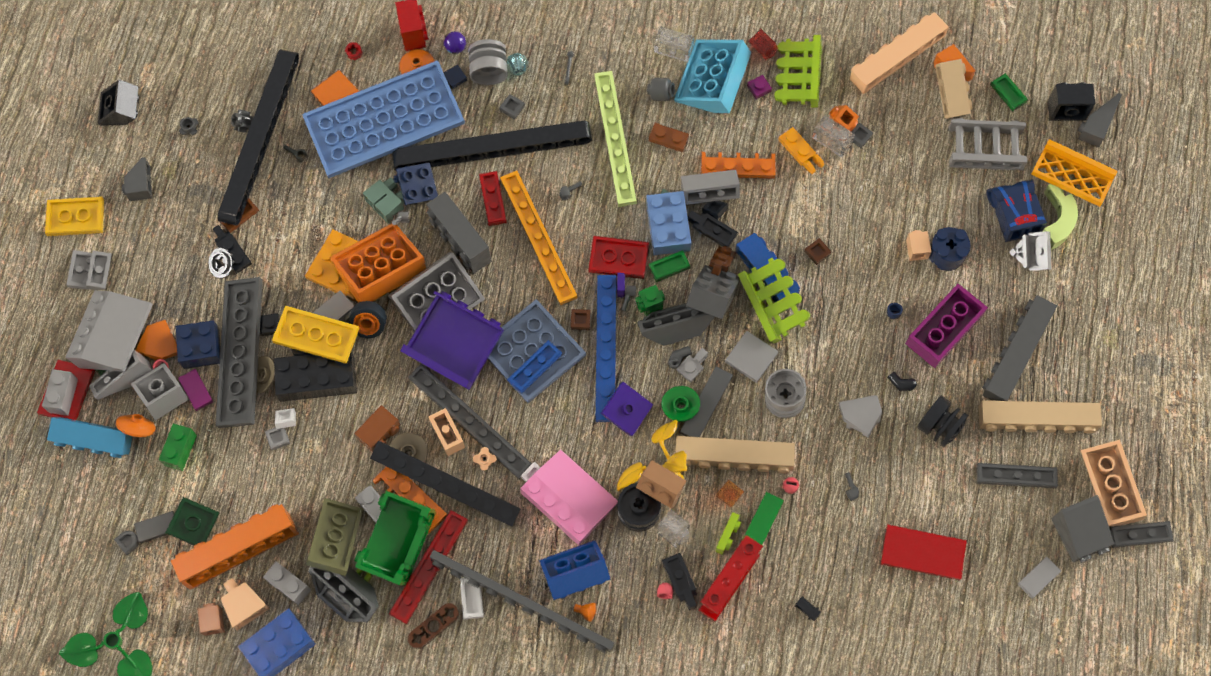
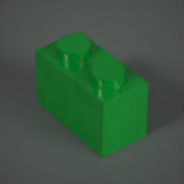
[159,423,197,471]

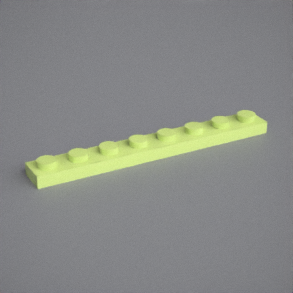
[594,71,637,207]

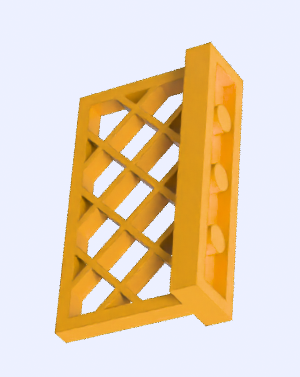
[1031,139,1118,207]

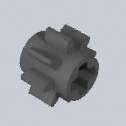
[231,109,253,133]

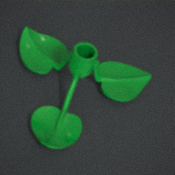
[59,592,152,676]

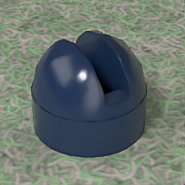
[887,303,903,320]

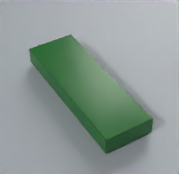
[741,492,784,545]

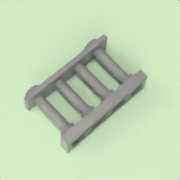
[948,118,1027,171]

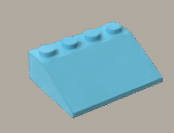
[674,40,751,113]

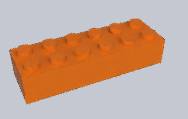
[170,504,299,590]

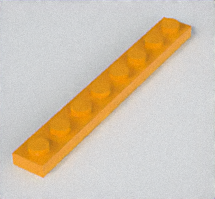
[500,170,578,306]

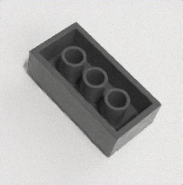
[427,192,492,274]

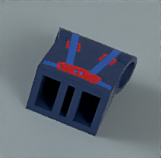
[986,179,1047,242]

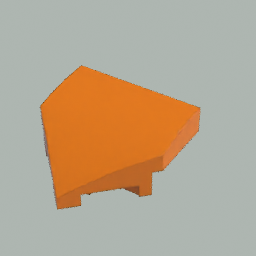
[136,320,177,361]

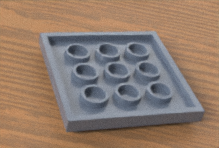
[488,299,586,403]

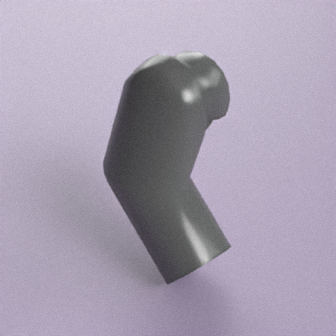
[668,346,692,369]

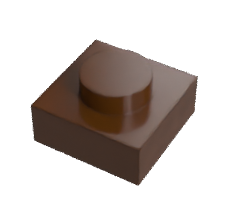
[804,238,831,265]
[570,309,591,330]

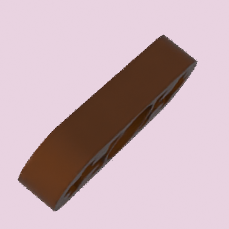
[408,603,459,649]

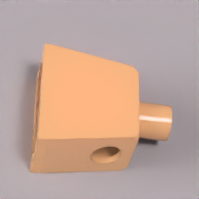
[221,578,270,631]

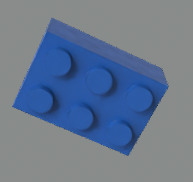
[238,608,316,676]

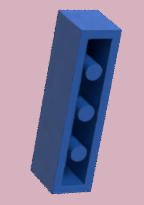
[735,233,800,302]

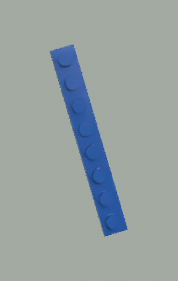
[596,275,616,422]

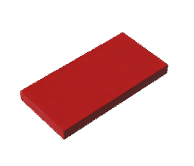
[880,524,967,581]

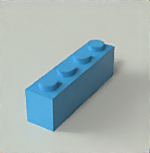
[47,417,133,458]

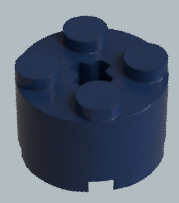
[929,227,971,271]

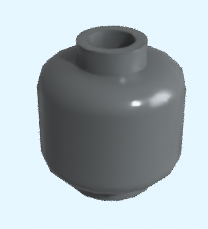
[647,77,675,101]

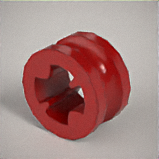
[345,42,363,60]

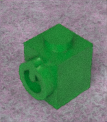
[635,285,665,316]

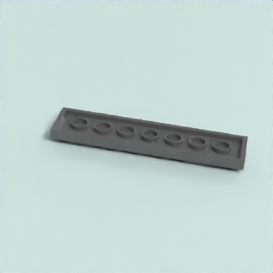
[215,277,263,428]

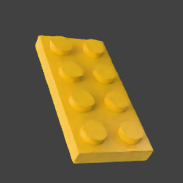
[272,306,359,364]

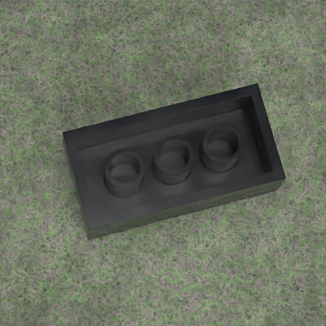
[274,350,357,402]

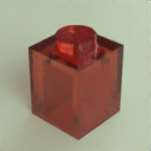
[748,29,778,61]

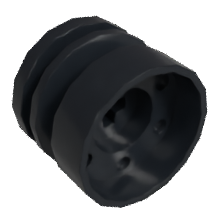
[917,395,969,448]

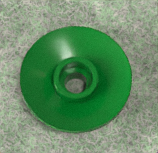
[661,386,700,422]

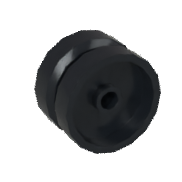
[617,483,661,532]

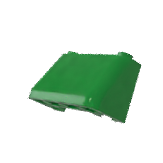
[354,491,436,585]

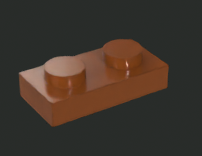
[648,123,689,153]

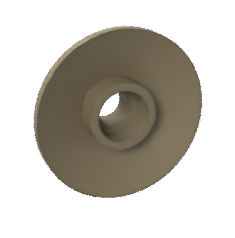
[256,356,275,394]
[389,433,428,462]

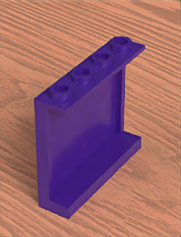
[400,291,504,390]

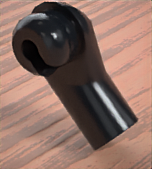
[887,371,917,391]

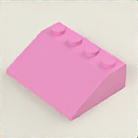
[520,450,618,546]

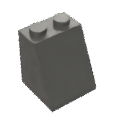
[1051,495,1114,563]

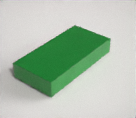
[990,73,1028,112]
[648,250,691,282]

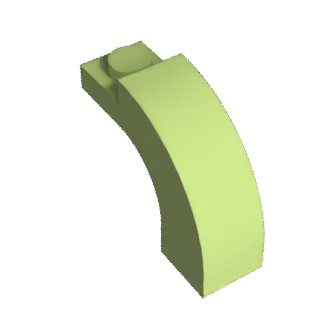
[1042,184,1078,250]

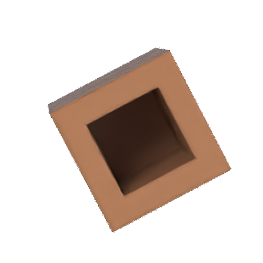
[197,603,225,636]

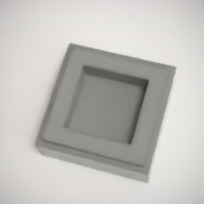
[265,427,290,450]

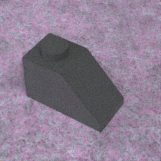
[122,157,152,201]

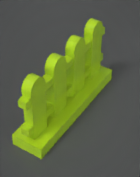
[774,35,822,108]
[738,258,810,343]

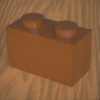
[354,405,401,452]

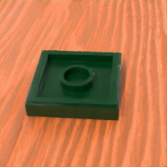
[165,497,220,546]

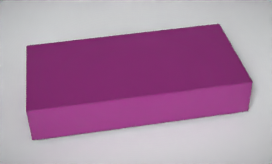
[178,369,214,411]

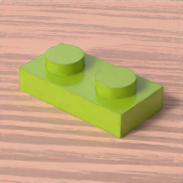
[715,512,741,555]

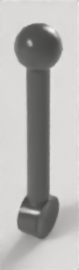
[564,51,574,85]

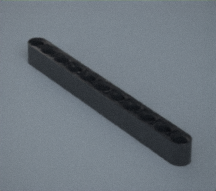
[218,49,299,226]
[392,121,592,171]

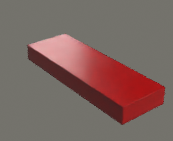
[479,171,507,226]

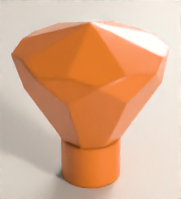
[574,602,596,622]

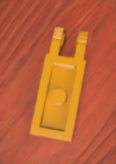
[778,127,824,174]

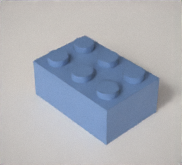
[646,191,691,256]

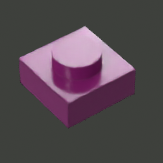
[747,74,772,99]

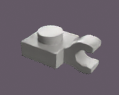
[676,348,708,383]

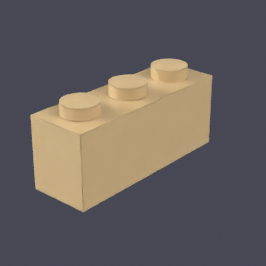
[935,59,972,119]

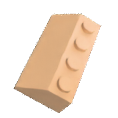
[1080,440,1147,526]

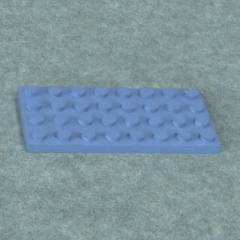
[302,60,465,179]

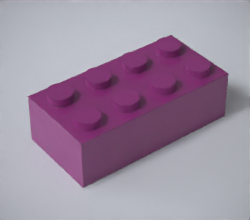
[905,284,988,368]

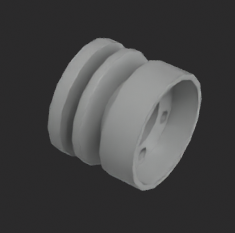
[468,39,508,85]
[765,369,807,418]

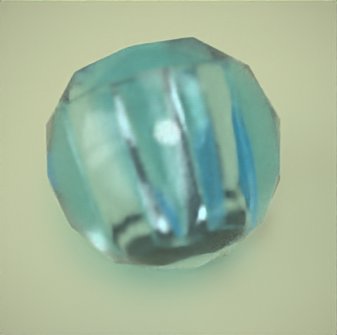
[506,53,528,76]

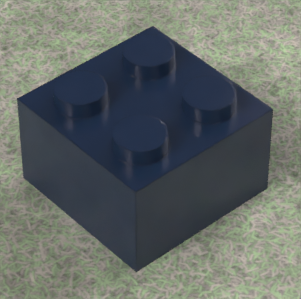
[175,320,221,369]

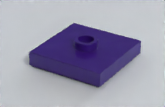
[600,382,653,436]

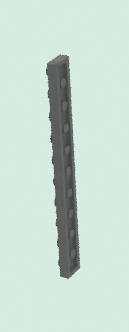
[430,550,615,653]

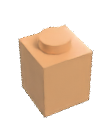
[906,230,931,261]

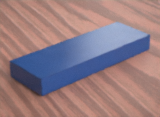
[507,340,562,394]

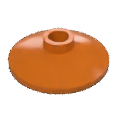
[399,49,435,74]
[115,414,156,437]

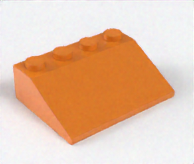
[329,223,426,303]

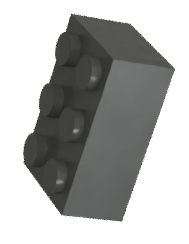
[686,265,740,319]

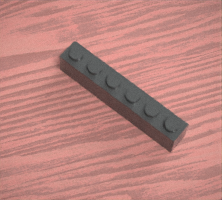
[982,295,1058,401]

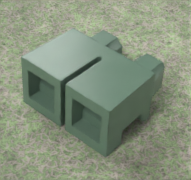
[363,177,405,223]

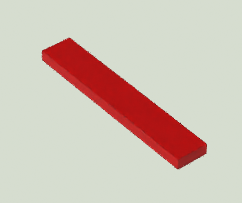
[389,510,468,625]

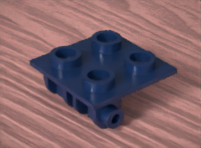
[394,163,438,205]

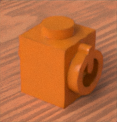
[827,105,859,133]

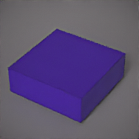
[617,273,625,297]

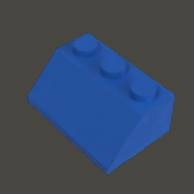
[539,540,611,600]

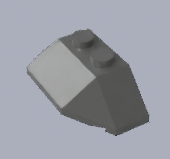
[637,303,715,346]
[308,566,379,622]

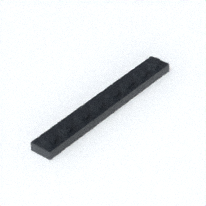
[370,441,521,527]

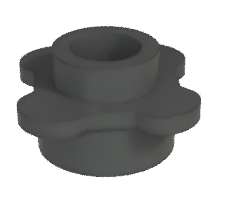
[179,117,198,135]

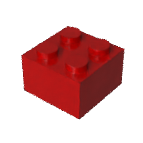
[395,0,429,52]

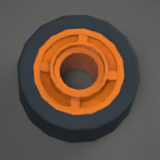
[349,301,387,339]

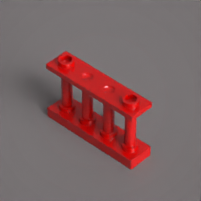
[698,535,763,622]

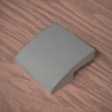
[67,250,112,290]

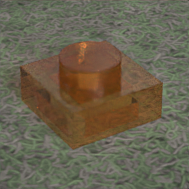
[716,479,744,508]

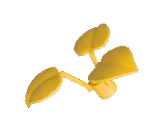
[617,420,687,492]

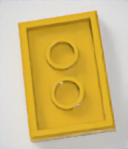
[45,197,104,236]

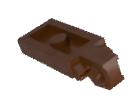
[709,246,737,276]

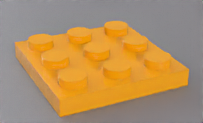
[305,229,359,302]

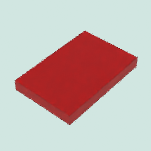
[588,236,649,279]
[37,360,96,420]

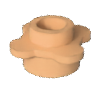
[473,447,496,471]

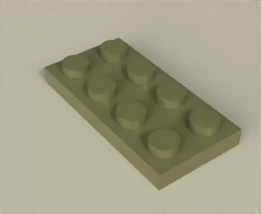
[306,498,363,576]

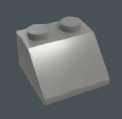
[131,363,189,421]

